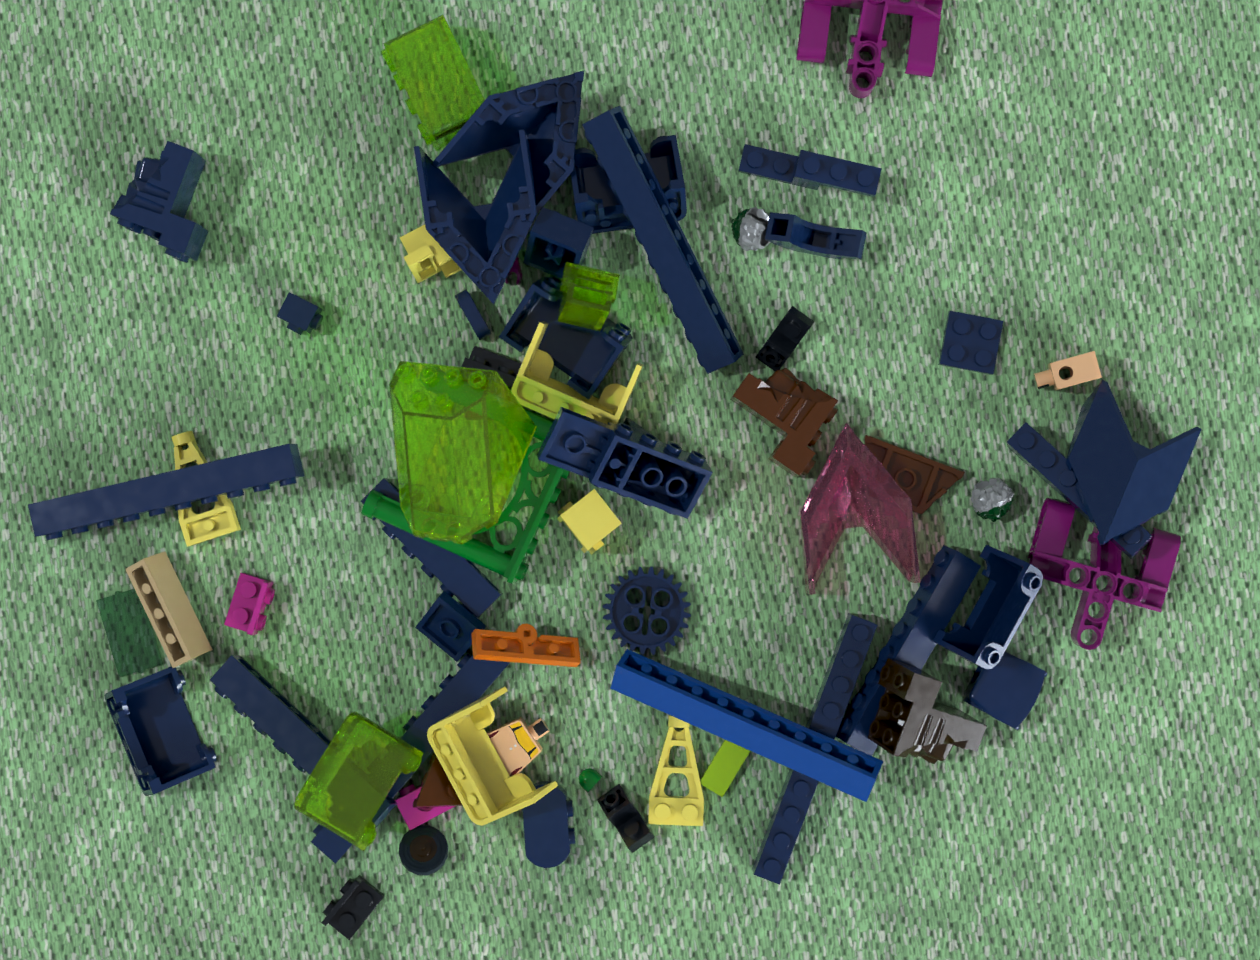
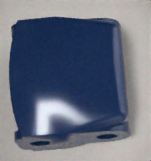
[963,651,1048,730]

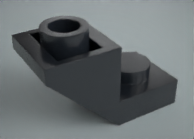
[755,306,814,371]
[597,784,654,853]

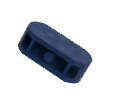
[522,781,576,868]

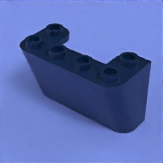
[499,275,633,400]

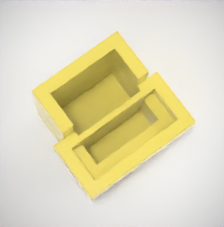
[400,225,462,283]
[557,489,622,555]

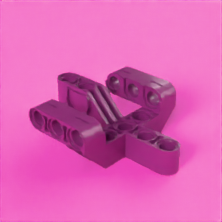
[796,0,942,99]
[1028,498,1181,650]

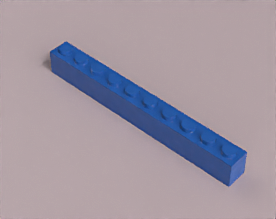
[610,649,884,802]

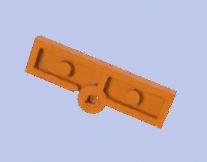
[471,623,581,667]

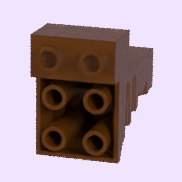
[730,368,838,477]

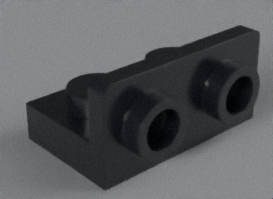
[461,346,521,389]
[321,875,385,940]

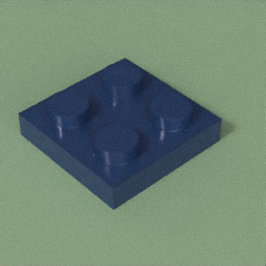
[938,311,1003,375]
[415,591,486,662]

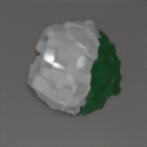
[731,207,770,251]
[971,477,1015,522]

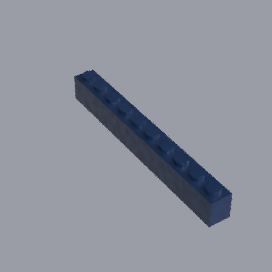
[582,106,744,374]
[28,444,304,541]
[752,613,878,885]
[311,653,510,864]

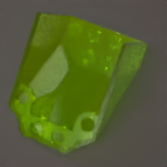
[389,361,537,544]

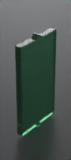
[96,589,163,677]

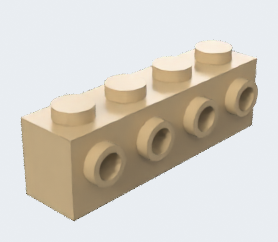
[125,551,213,668]

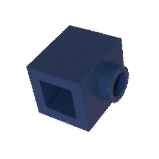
[277,292,323,335]

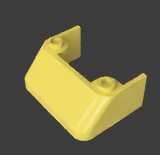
[511,321,644,424]
[427,687,558,826]

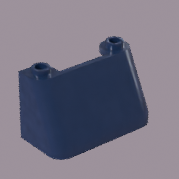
[571,135,687,234]
[933,545,1043,670]
[104,666,217,796]

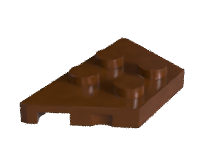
[863,435,965,514]
[413,753,463,808]

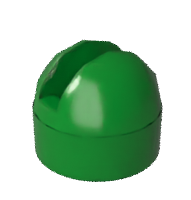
[579,768,603,793]

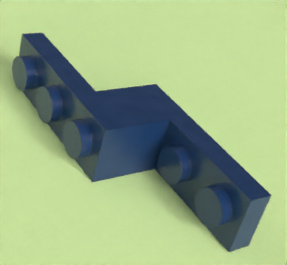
[738,144,882,197]

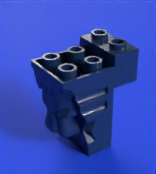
[110,141,208,263]

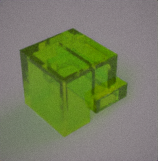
[557,262,620,331]

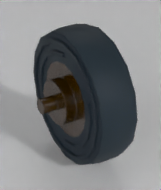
[399,825,448,876]

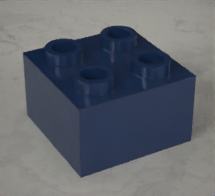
[523,207,594,284]

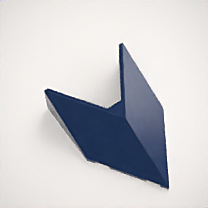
[431,70,584,213]
[414,129,537,305]
[1066,380,1201,546]

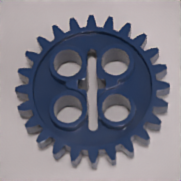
[603,566,691,655]

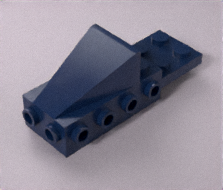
[537,407,713,519]

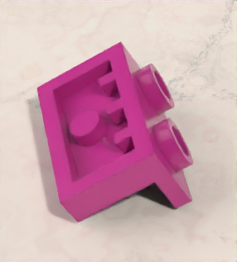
[224,572,275,636]

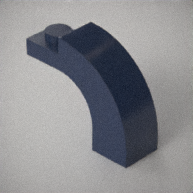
[765,212,867,260]

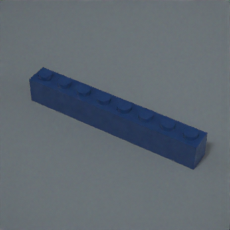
[836,545,981,756]
[210,655,397,830]

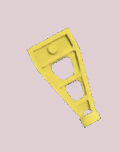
[171,431,241,547]
[648,715,704,826]

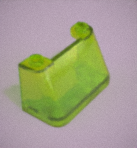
[294,711,424,851]

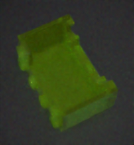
[381,15,485,151]

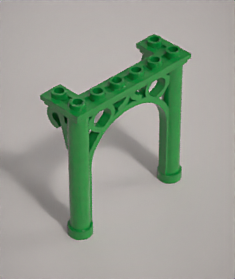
[361,363,570,584]

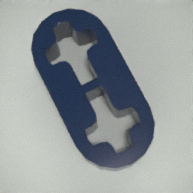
[455,289,492,340]

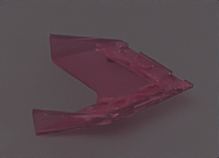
[800,423,921,595]

